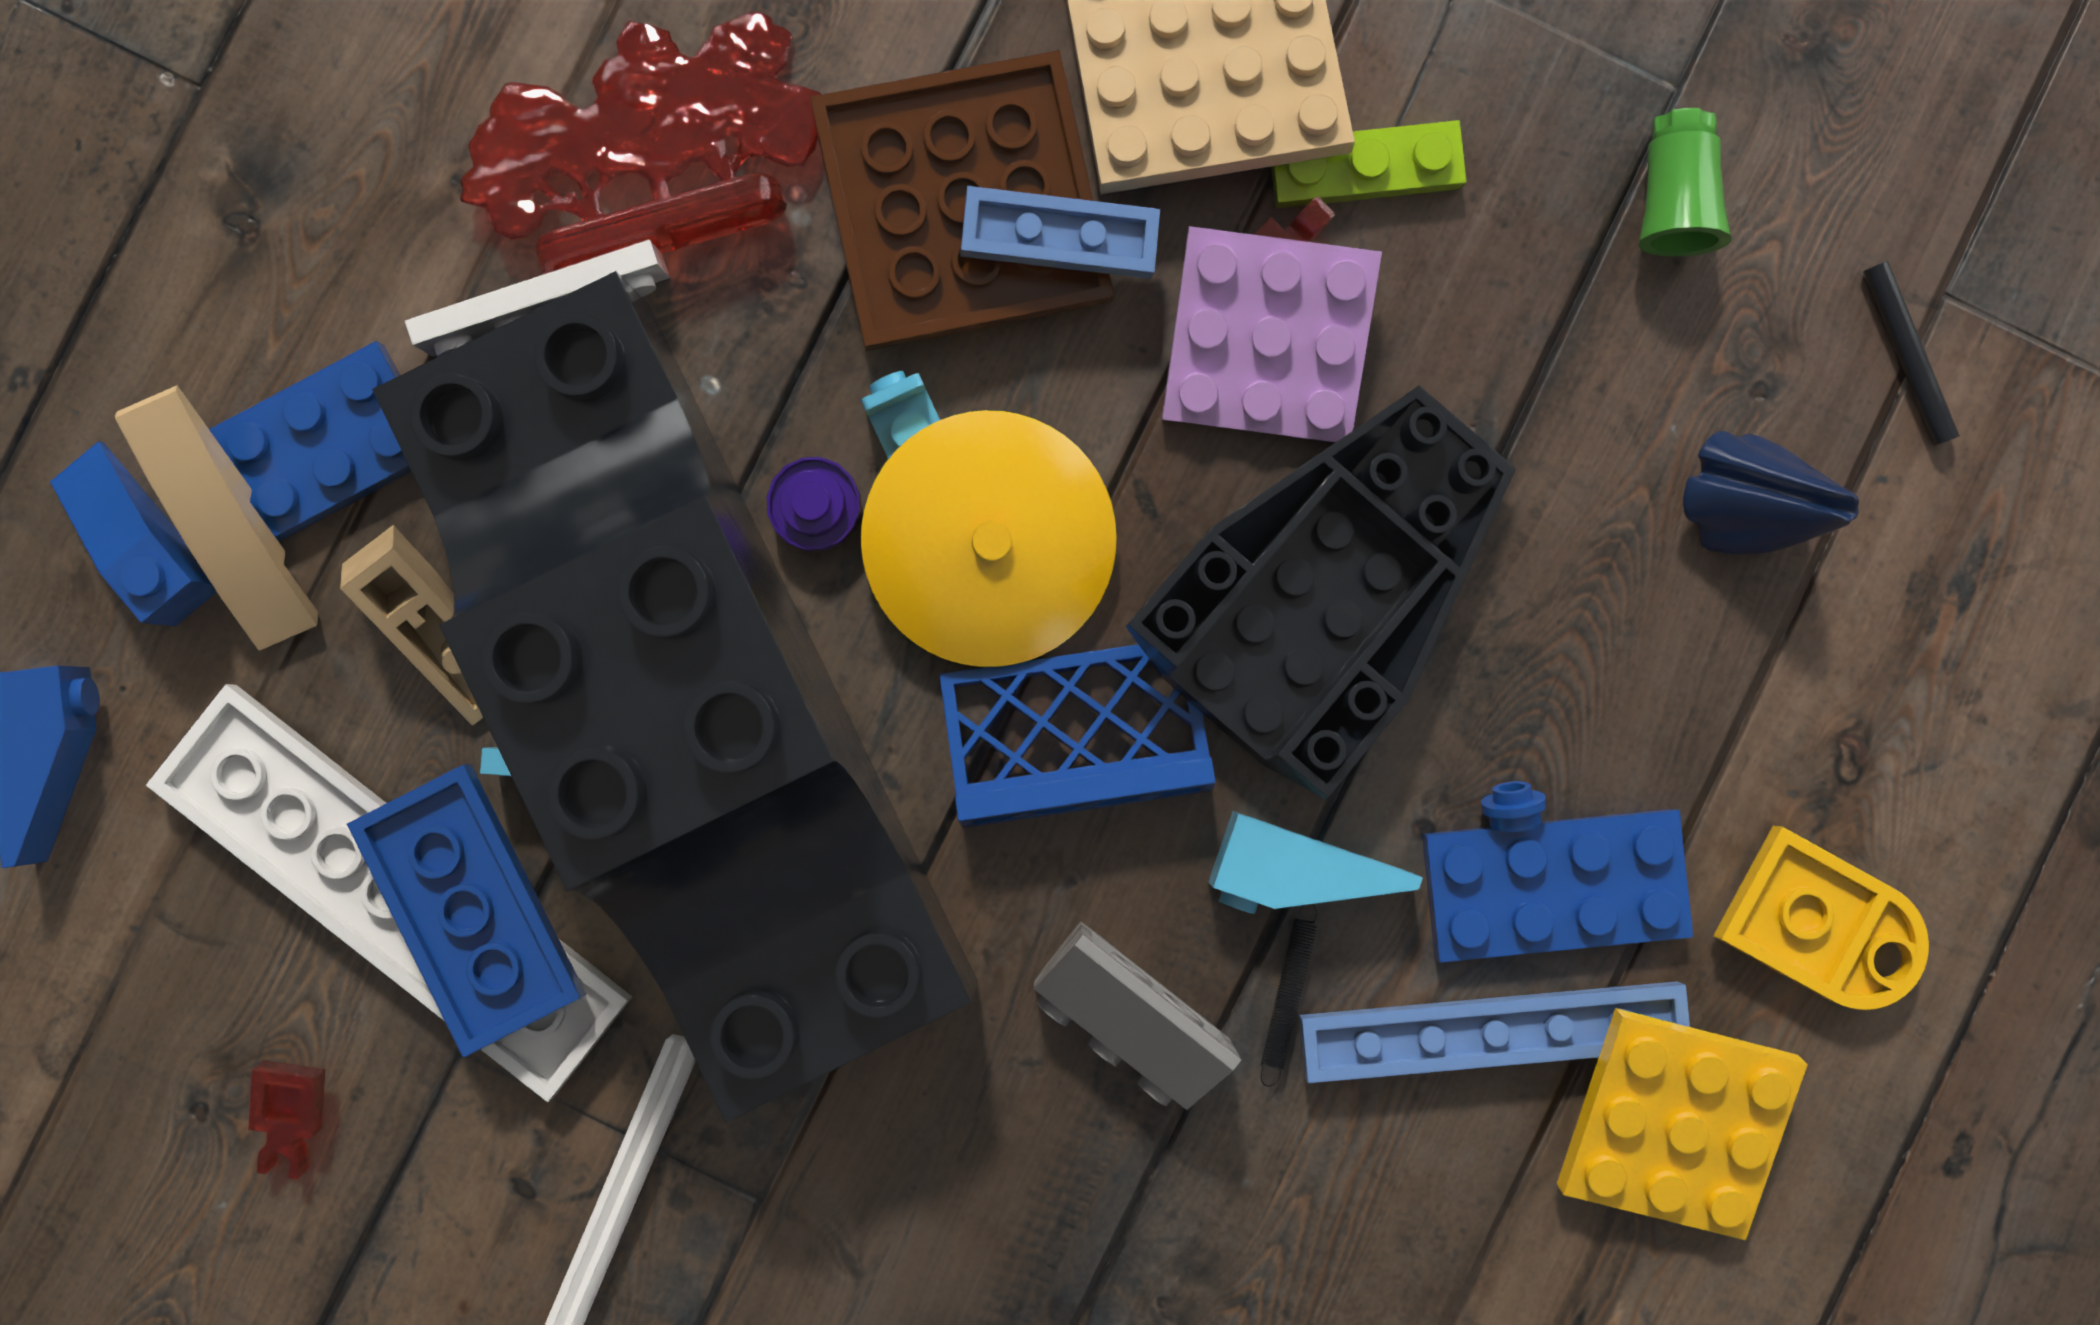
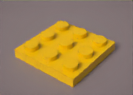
[1557,1008,1808,1240]

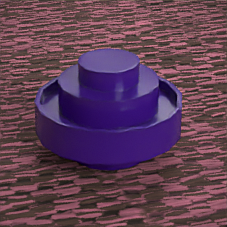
[767,457,862,551]

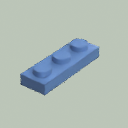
[960,186,1160,279]

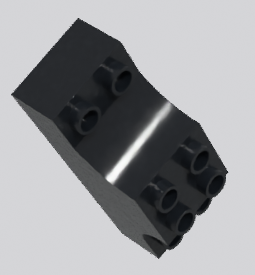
[372,271,977,1122]

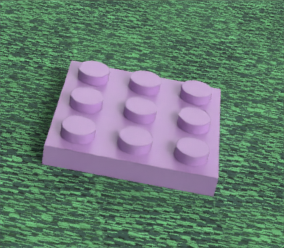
[1162,226,1382,442]

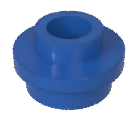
[1481,781,1547,832]

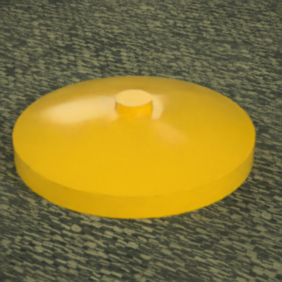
[861,410,1117,667]

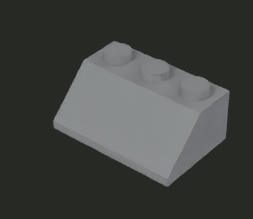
[1033,921,1241,1110]

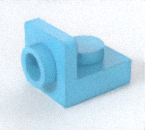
[860,371,940,459]

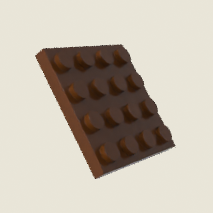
[810,50,1115,352]

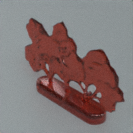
[460,11,821,275]

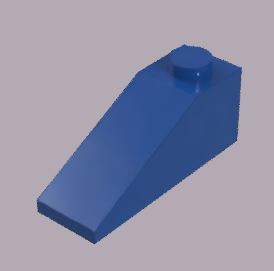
[50,441,217,626]
[0,666,100,868]

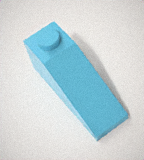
[1208,811,1423,914]

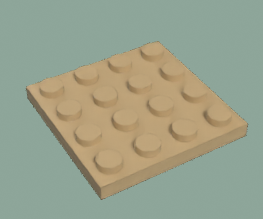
[1066,0,1355,194]

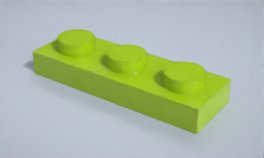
[1271,120,1467,209]

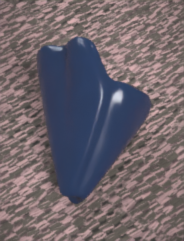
[1683,431,1859,554]

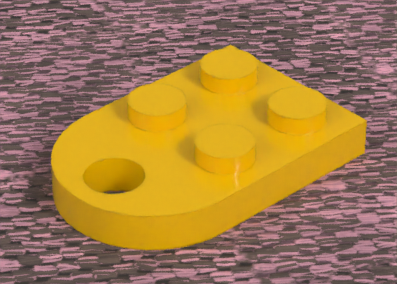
[1713,825,1929,1010]

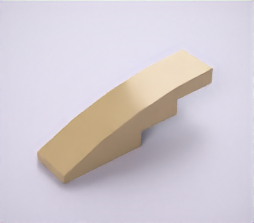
[115,385,318,651]

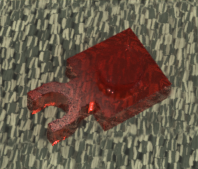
[248,1060,326,1179]

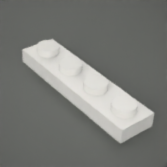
[405,239,670,357]

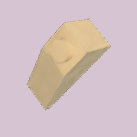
[340,525,483,726]

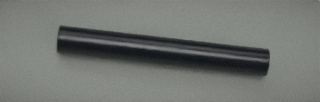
[1863,261,1960,446]

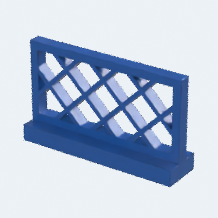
[939,644,1216,828]

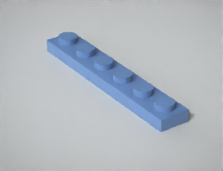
[1299,981,1690,1083]

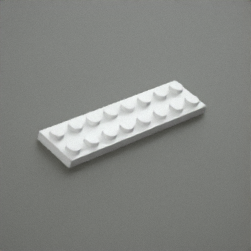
[146,684,632,1102]

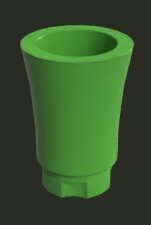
[1638,108,1732,257]

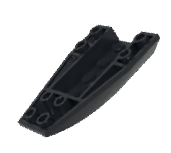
[1126,385,1516,799]

